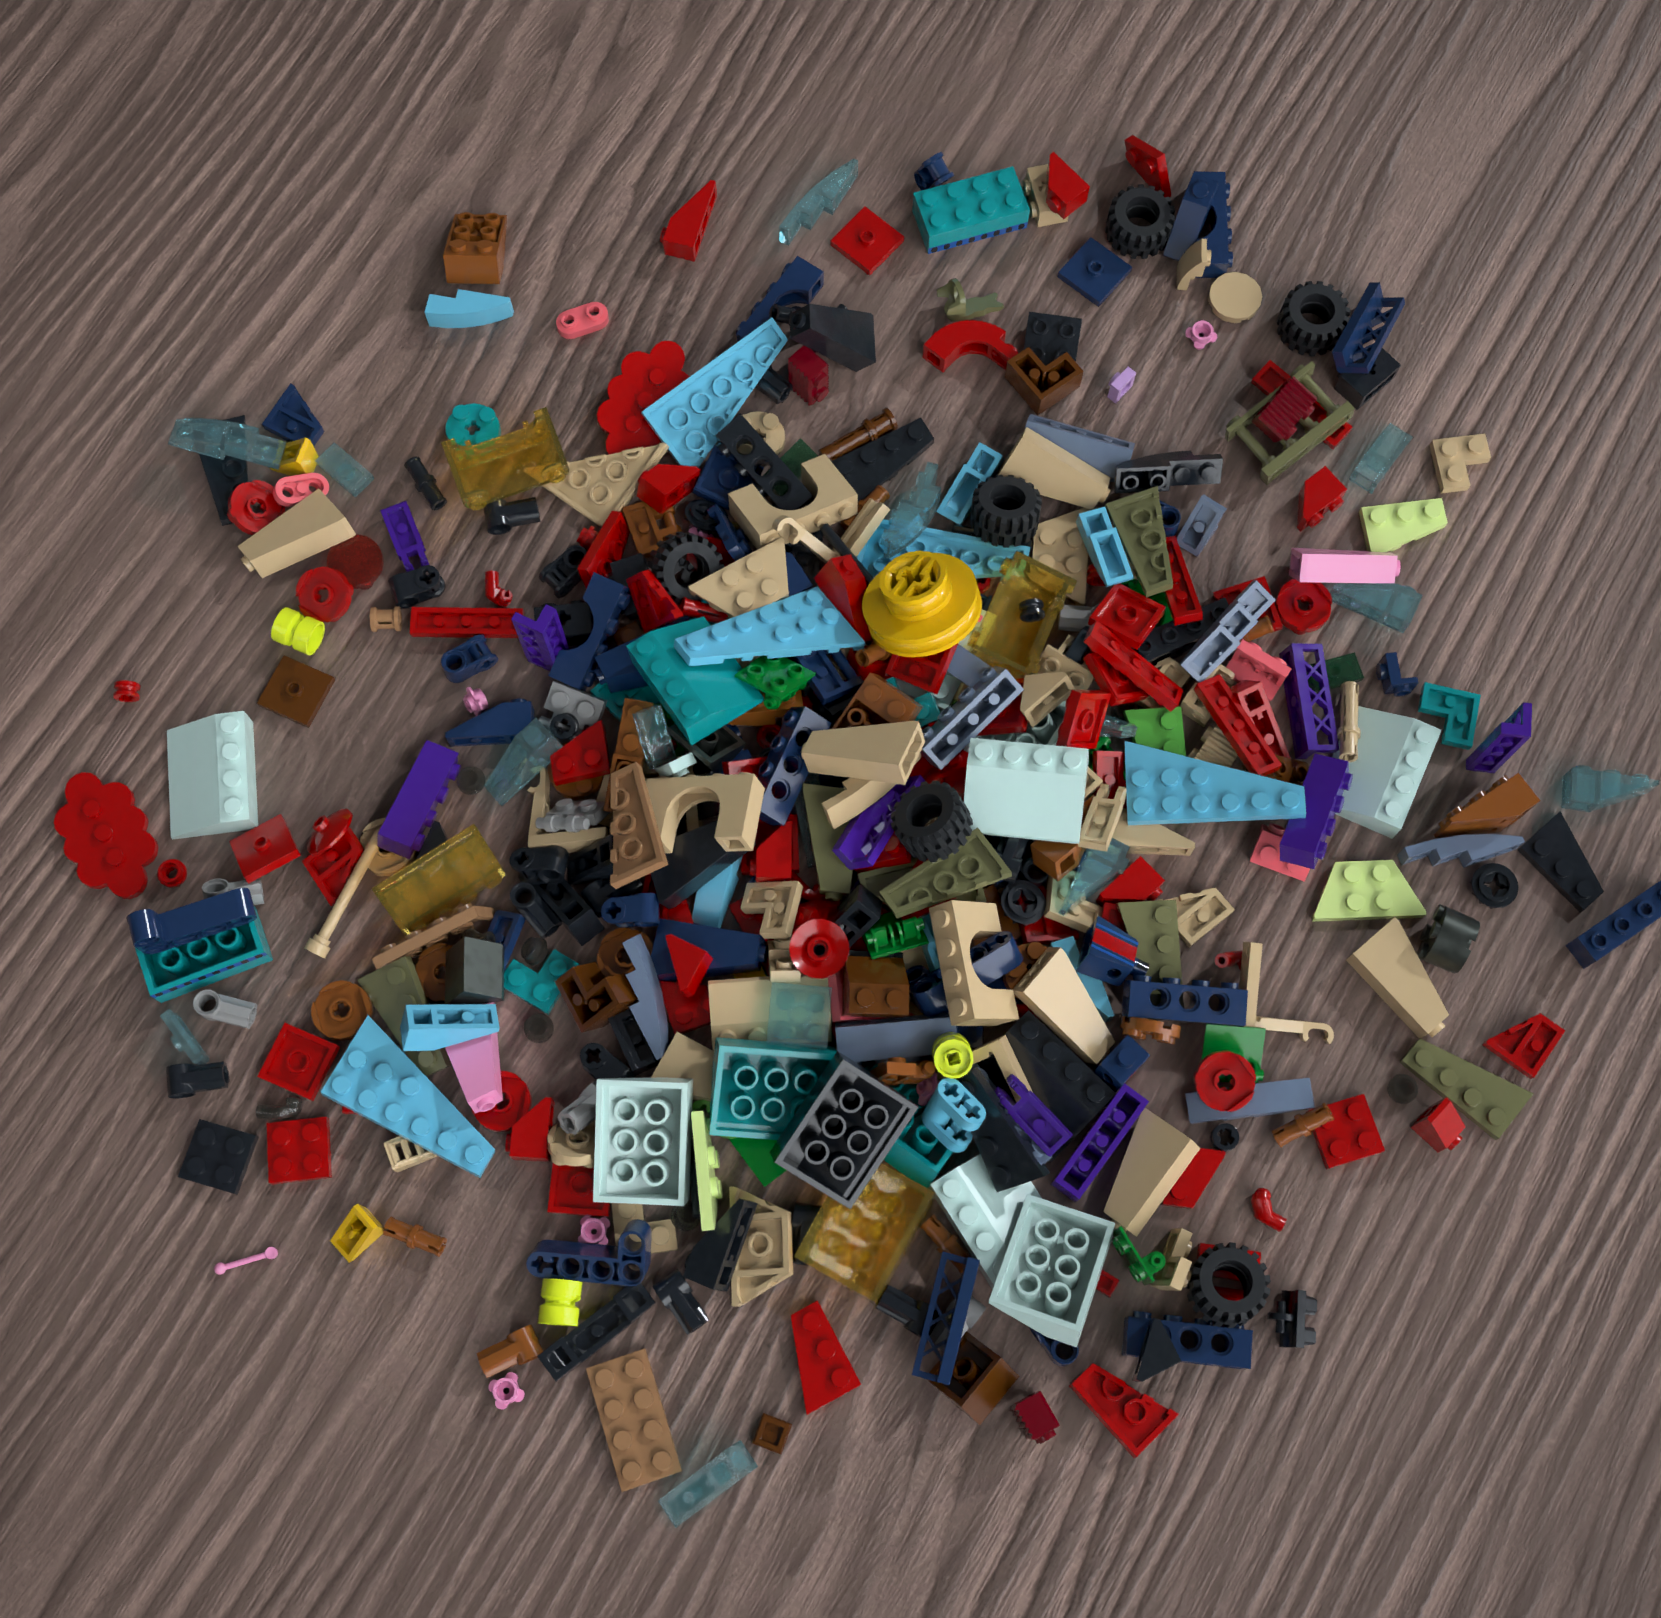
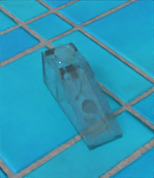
[1330,584,1423,633]
[484,718,563,806]
[1059,838,1130,915]
[658,1440,758,1528]

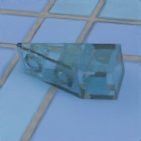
[1561,765,1660,812]

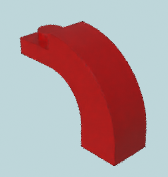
[923,320,1019,373]

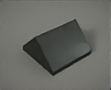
[667,724,746,774]
[445,936,504,1004]

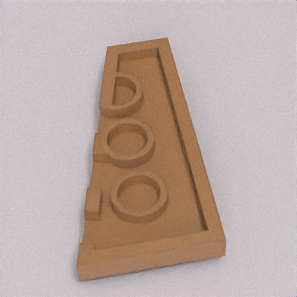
[610,762,668,889]
[372,903,495,969]

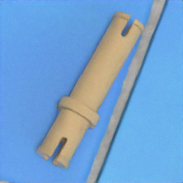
[1337,681,1361,762]

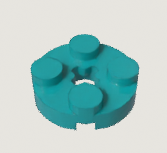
[445,403,501,457]

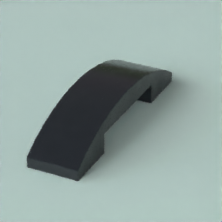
[537,1283,656,1382]

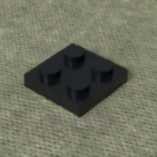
[178,1119,259,1195]

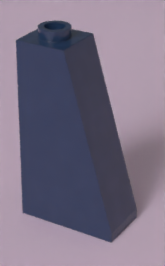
[594,616,690,693]
[651,918,768,982]

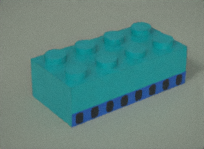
[912,166,1030,254]
[135,906,273,1003]

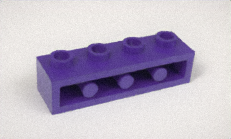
[377,740,461,860]
[1280,754,1353,869]

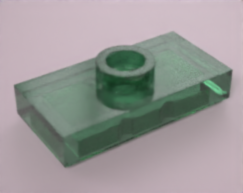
[763,438,818,496]
[1306,652,1364,693]

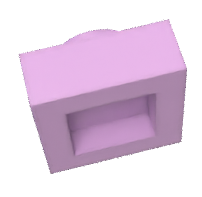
[1108,367,1136,404]

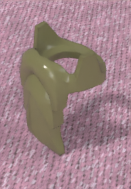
[936,278,1004,322]

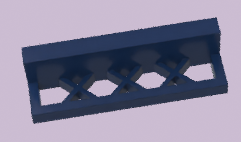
[1332,282,1405,374]
[911,1251,980,1385]

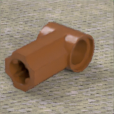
[476,1324,543,1378]

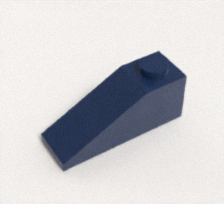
[1163,173,1218,261]
[445,698,535,747]

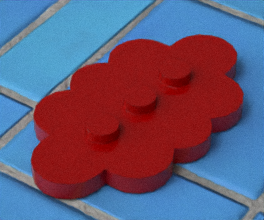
[597,340,690,455]
[54,772,159,899]

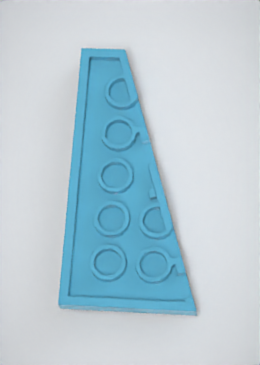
[641,318,788,468]
[857,519,1030,578]
[674,586,865,666]
[1125,741,1306,825]
[321,1015,495,1178]

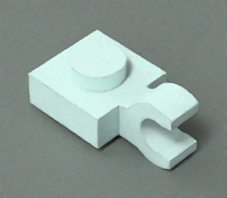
[655,752,697,777]

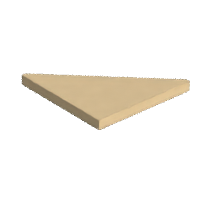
[524,442,669,528]

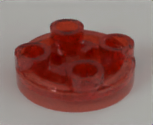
[327,534,384,590]

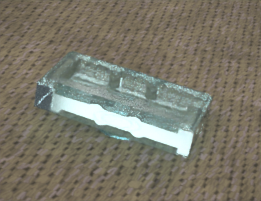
[315,443,374,498]
[632,704,677,769]
[1100,715,1137,738]
[160,1009,210,1065]

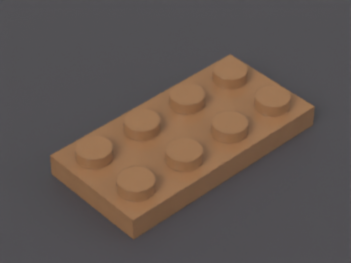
[586,1348,683,1492]

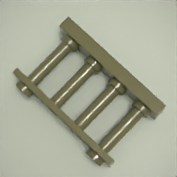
[1225,361,1355,485]

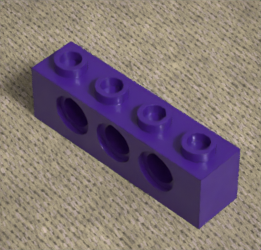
[1051,1083,1149,1203]

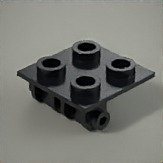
[1023,312,1082,366]

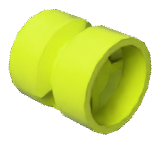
[271,607,325,655]
[932,1032,974,1079]
[538,1279,583,1327]

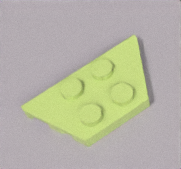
[1312,860,1426,922]
[691,1110,723,1231]

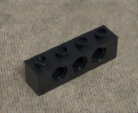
[716,413,814,510]
[1131,597,1229,666]

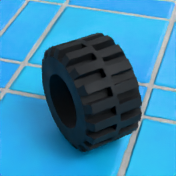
[1105,184,1175,259]
[1277,281,1350,356]
[970,475,1042,548]
[647,532,724,604]
[891,780,973,862]
[1186,1242,1271,1328]

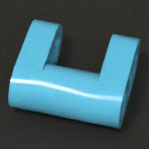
[921,1078,986,1153]

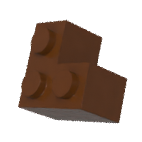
[1005,347,1084,416]
[555,962,638,1033]

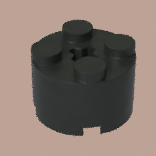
[1417,904,1480,974]

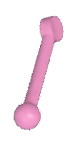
[214,1247,278,1275]

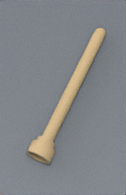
[304,829,380,958]

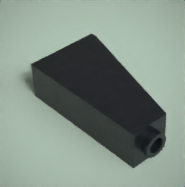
[789,304,876,372]
[651,820,757,909]

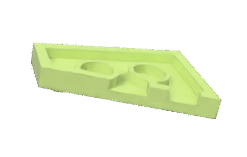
[1359,498,1448,552]

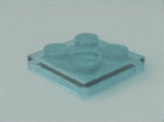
[766,982,832,1049]

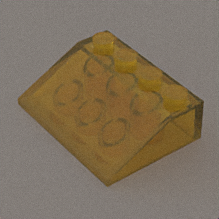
[371,824,506,936]
[794,1163,935,1306]

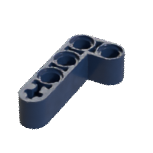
[126,888,257,954]
[906,931,1023,1017]
[526,1219,652,1286]

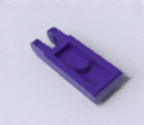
[380,501,430,572]
[994,1074,1073,1157]

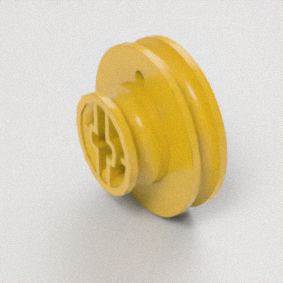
[862,551,982,657]

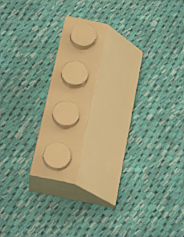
[708,974,832,1050]

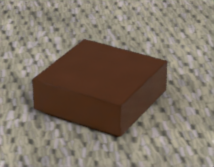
[752,1413,792,1455]

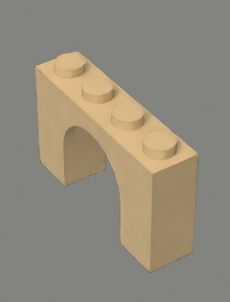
[728,454,858,550]
[646,772,765,853]
[929,900,1019,1026]

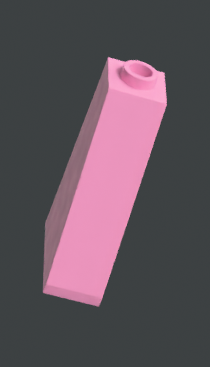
[1289,548,1400,584]
[445,1002,503,1113]

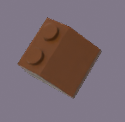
[843,956,909,1018]
[927,1331,1020,1425]

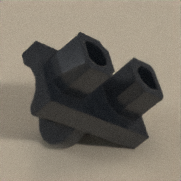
[1267,1290,1317,1348]

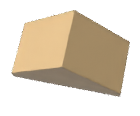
[1020,672,1076,728]

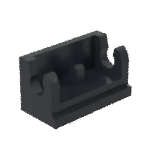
[608,1009,662,1076]

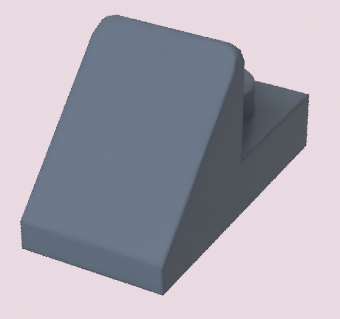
[1177,494,1227,557]

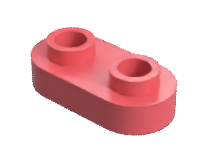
[556,302,609,339]
[273,473,329,507]

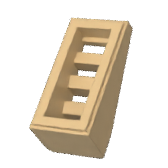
[383,1136,437,1173]

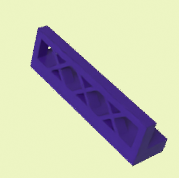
[511,604,570,671]
[1279,643,1339,759]
[1466,702,1532,773]
[832,775,925,870]

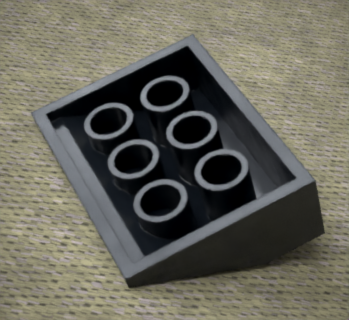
[978,1010,1116,1163]
[770,1051,918,1209]

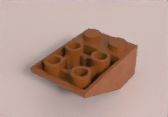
[443,212,507,284]
[832,673,923,729]
[1434,773,1541,838]

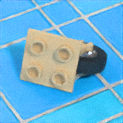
[1031,626,1094,701]

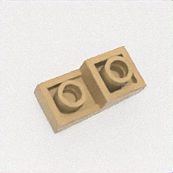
[1177,239,1211,290]
[767,938,801,982]

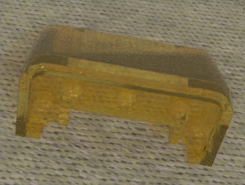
[441,407,569,510]
[967,551,1077,679]

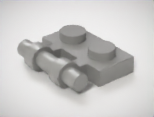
[538,681,607,741]
[535,799,611,833]

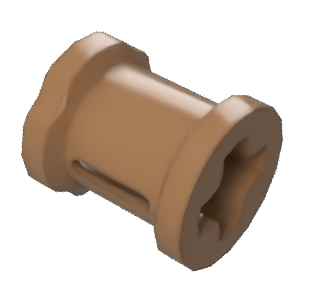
[370,606,402,632]

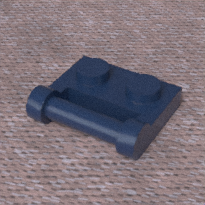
[793,650,865,705]

